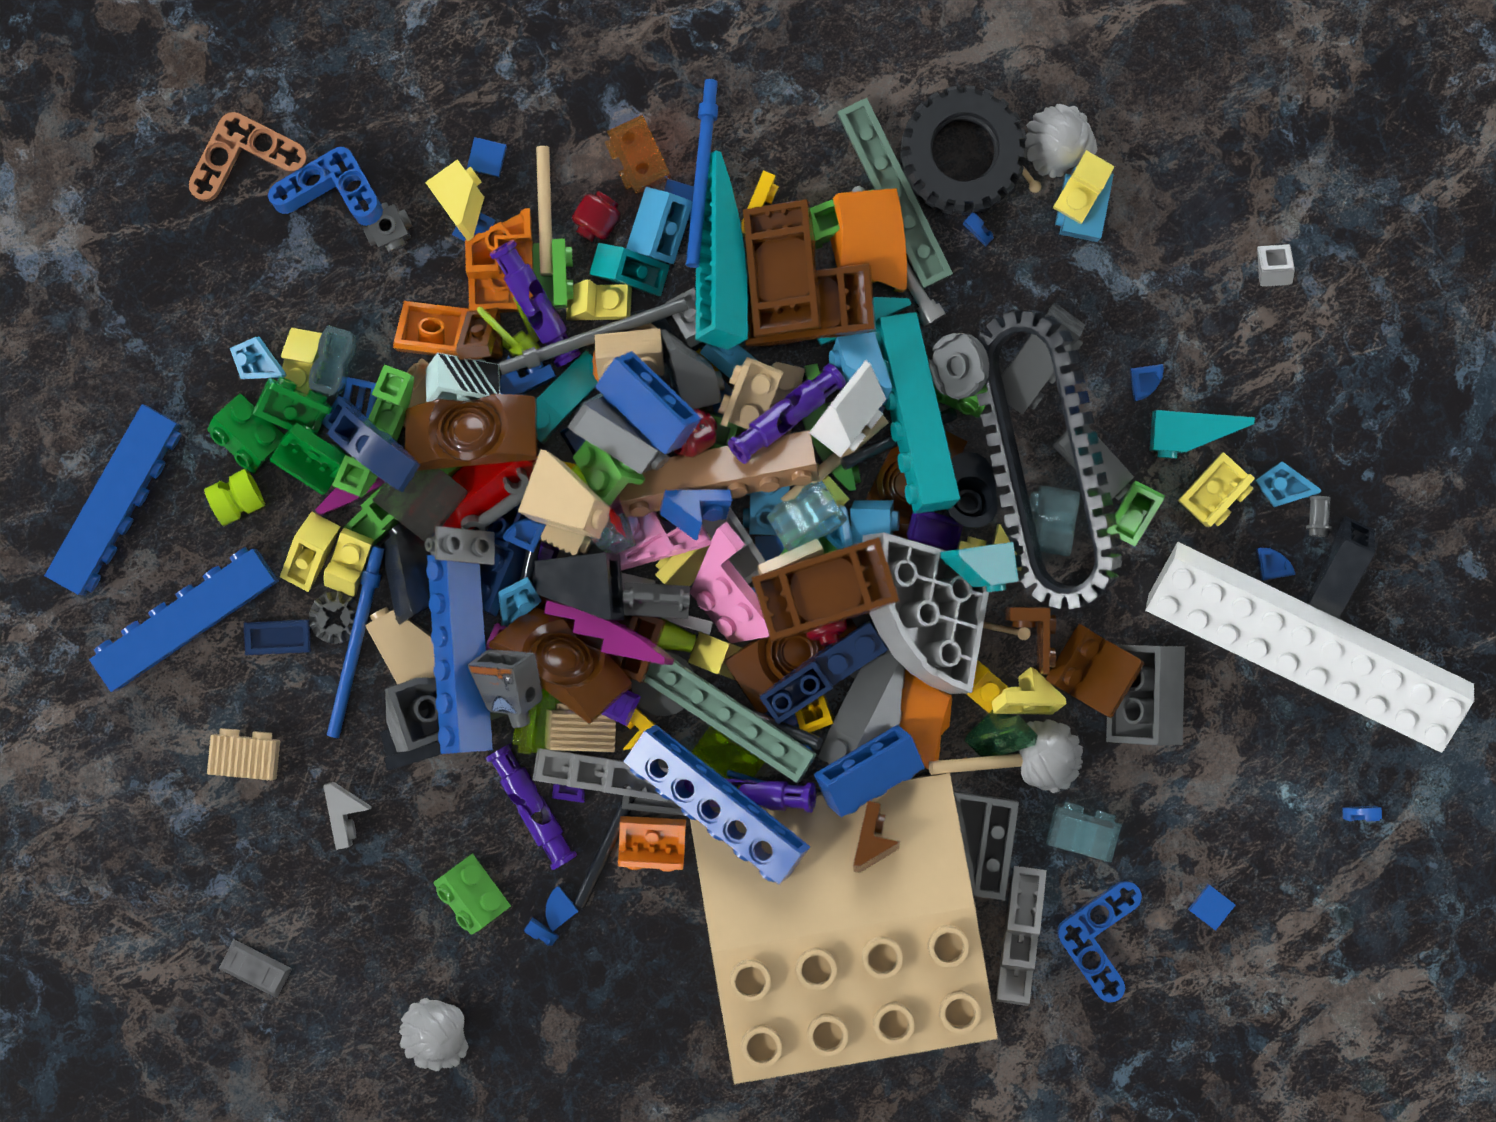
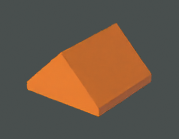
[393,301,469,356]

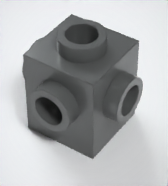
[363,202,413,252]

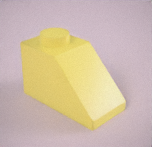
[426,159,484,241]
[280,512,340,592]

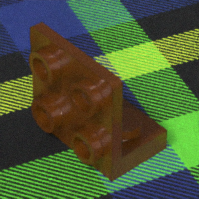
[1005,607,1056,674]
[1045,623,1144,718]

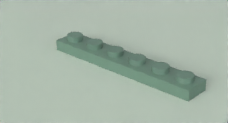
[837,97,953,289]
[644,660,817,783]

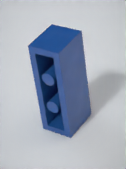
[595,351,702,454]
[814,725,925,818]

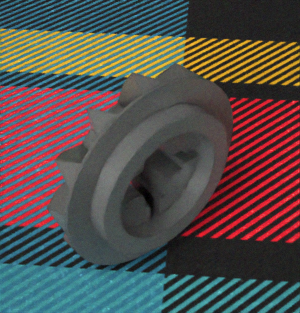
[309,592,358,644]

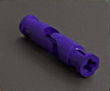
[490,240,581,367]
[728,363,846,464]
[486,743,577,870]
[684,778,817,813]

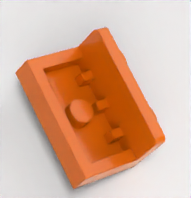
[618,816,686,872]

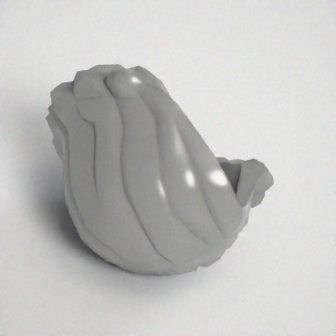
[1025,104,1098,178]
[1016,719,1083,793]
[399,998,469,1071]

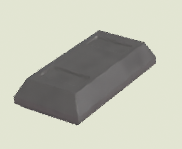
[219,939,292,998]

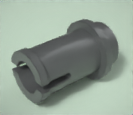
[1306,496,1332,537]

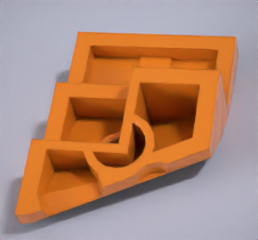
[830,188,907,293]
[465,208,533,313]
[900,669,952,769]

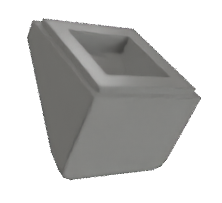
[1257,244,1295,287]

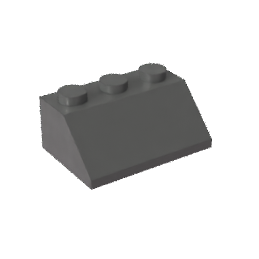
[1106,644,1185,745]

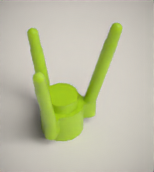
[477,296,541,357]

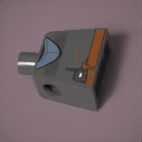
[467,649,543,728]

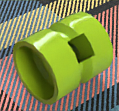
[204,468,265,526]

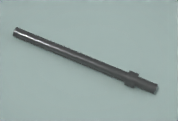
[498,297,688,375]

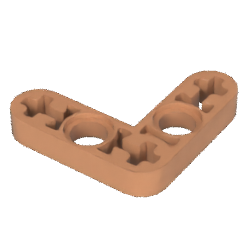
[189,112,308,202]

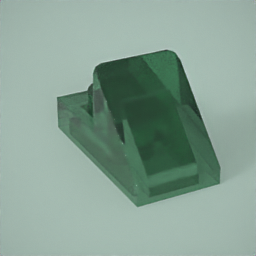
[965,710,1038,757]

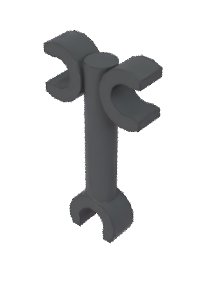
[461,467,529,531]

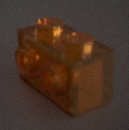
[604,114,671,194]

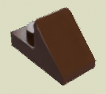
[456,308,503,361]
[853,801,900,873]

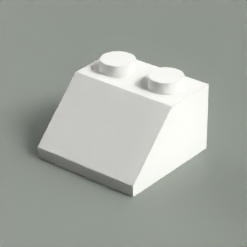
[810,360,886,457]

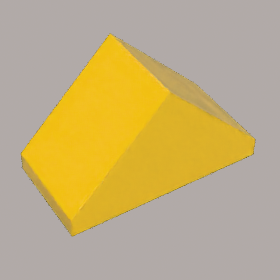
[795,694,834,733]

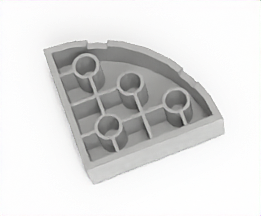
[862,533,989,694]

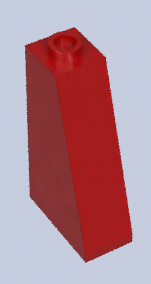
[425,460,537,535]

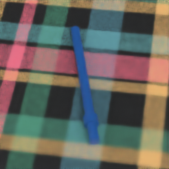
[686,79,719,268]
[327,545,385,738]

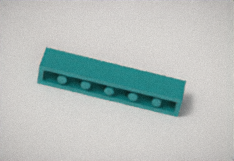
[869,312,960,514]

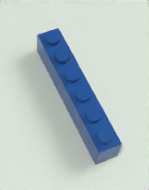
[44,404,182,595]
[89,547,279,692]
[427,555,493,754]

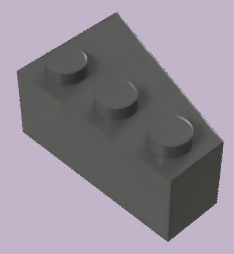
[1001,302,1085,415]
[953,791,1019,901]

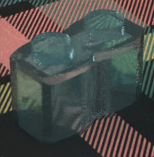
[309,326,357,397]
[767,481,847,551]
[1030,486,1080,557]
[1046,802,1122,862]

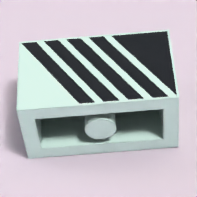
[425,353,500,402]

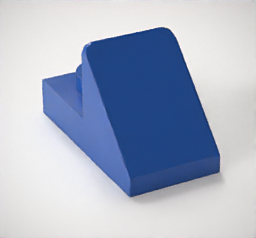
[500,356,557,395]
[660,490,732,540]

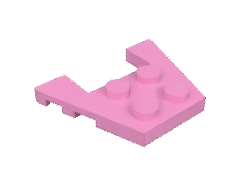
[597,495,711,571]
[690,522,769,643]

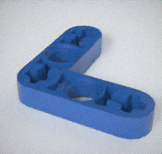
[268,147,383,225]
[1057,881,1142,1002]

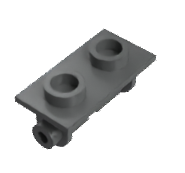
[425,526,495,565]
[623,582,690,619]

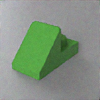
[1107,481,1165,546]

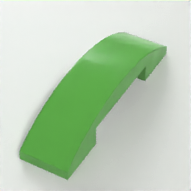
[332,364,414,498]

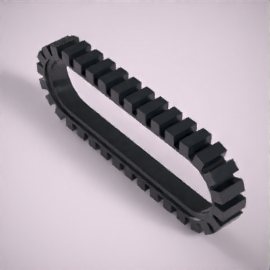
[977,310,1122,609]

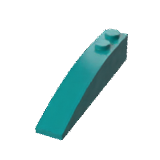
[696,150,749,350]

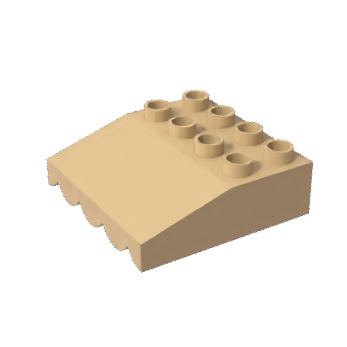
[690,773,998,1084]

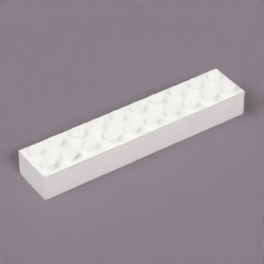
[1145,542,1474,753]

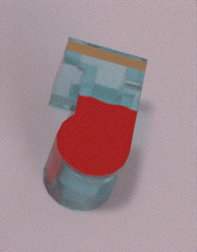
[590,506,636,554]

